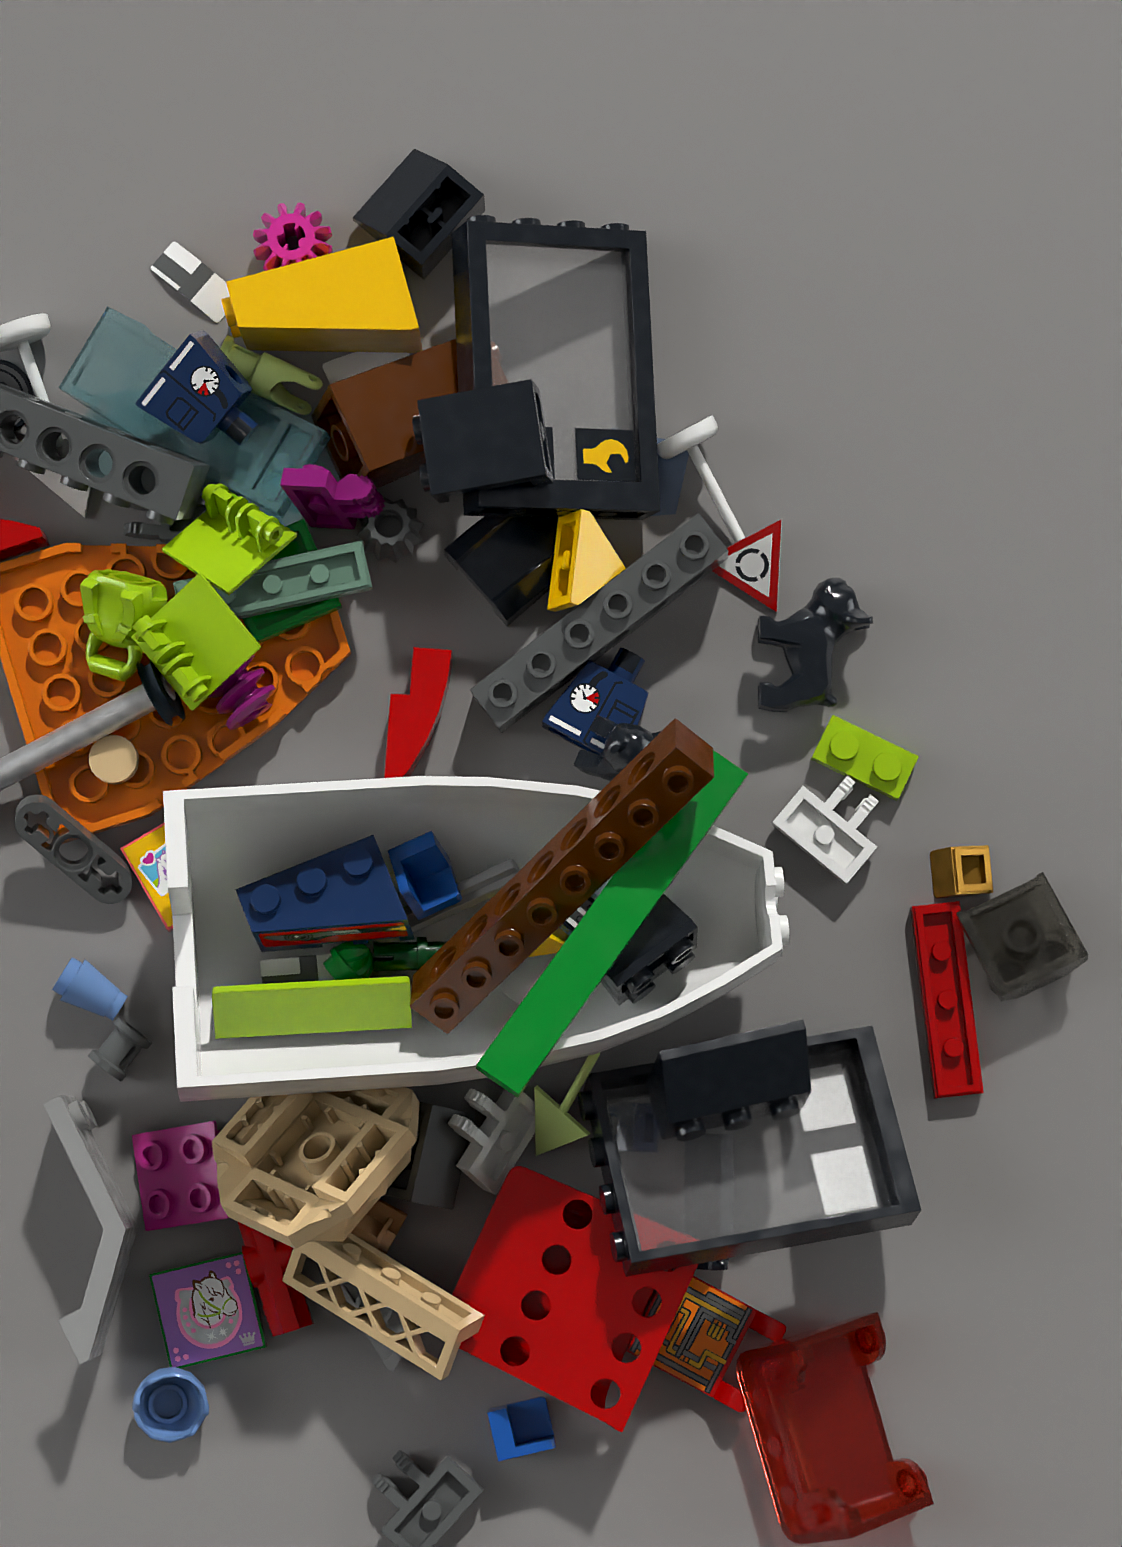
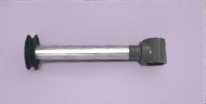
[0,659,185,791]

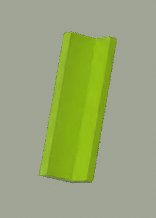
[212,976,412,1039]

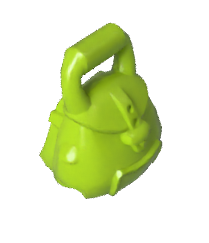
[80,569,168,682]

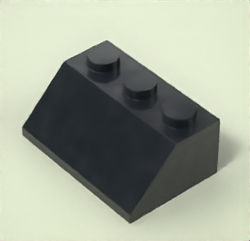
[646,1019,812,1142]

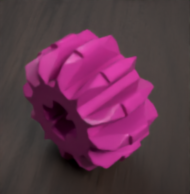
[253,202,333,271]

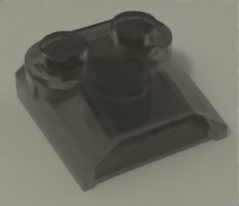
[956,872,1089,1002]

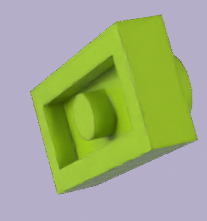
[811,715,919,801]

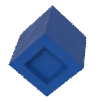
[387,831,462,920]
[487,1396,556,1462]

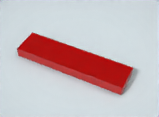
[910,901,984,1099]

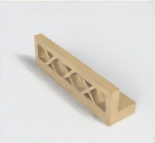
[282,1233,485,1380]

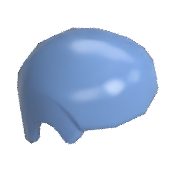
[132,1367,209,1443]

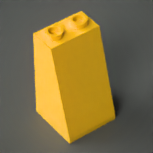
[221,236,423,353]

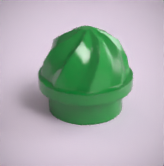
[323,942,374,980]

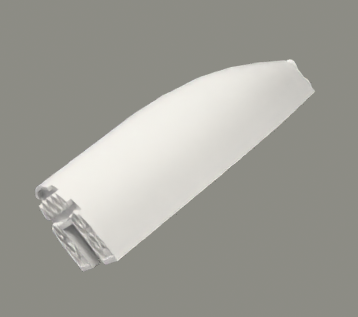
[163,776,789,1102]

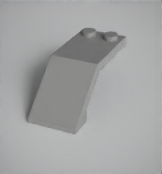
[43,1095,138,1365]

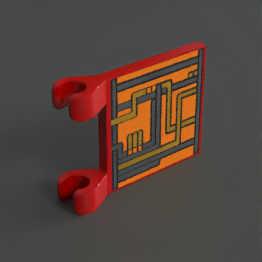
[626,1268,786,1413]

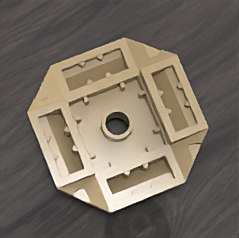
[212,1087,420,1249]

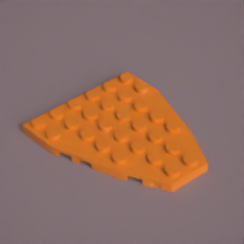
[0,543,351,844]

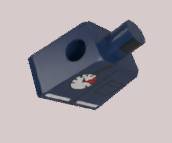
[135,330,259,446]
[542,647,649,754]

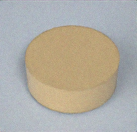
[89,735,139,785]

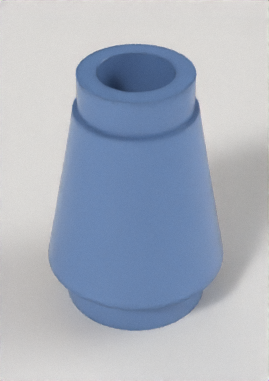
[52,957,128,1021]

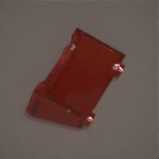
[736,1312,934,1545]

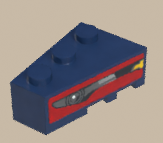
[235,835,415,952]

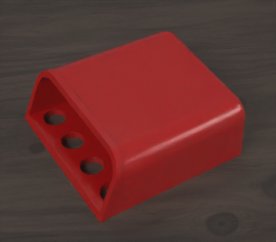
[452,1166,699,1432]

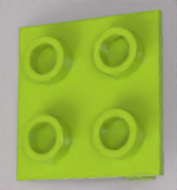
[162,483,297,595]
[131,573,262,711]

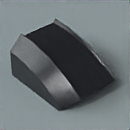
[444,516,558,626]

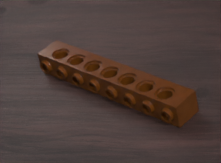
[410,718,714,1035]

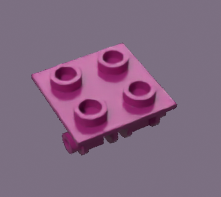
[132,1121,229,1231]

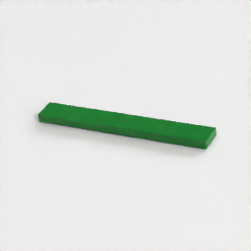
[476,750,748,1098]

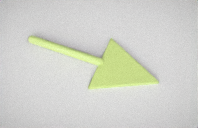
[534,1052,600,1156]

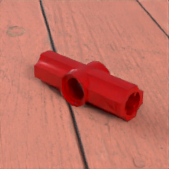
[238,1222,314,1337]

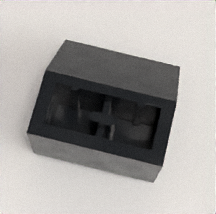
[353,149,485,280]
[601,894,698,1006]

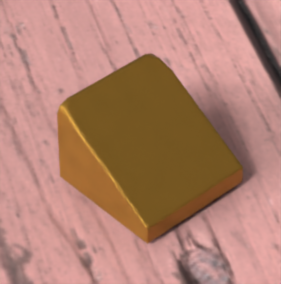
[930,845,994,898]

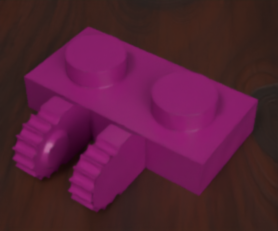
[280,464,385,529]

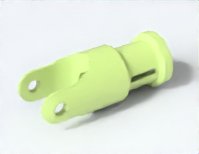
[220,335,323,415]

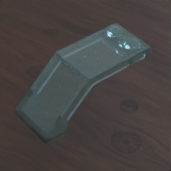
[59,306,331,518]

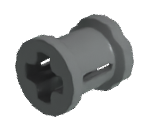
[88,1017,152,1081]

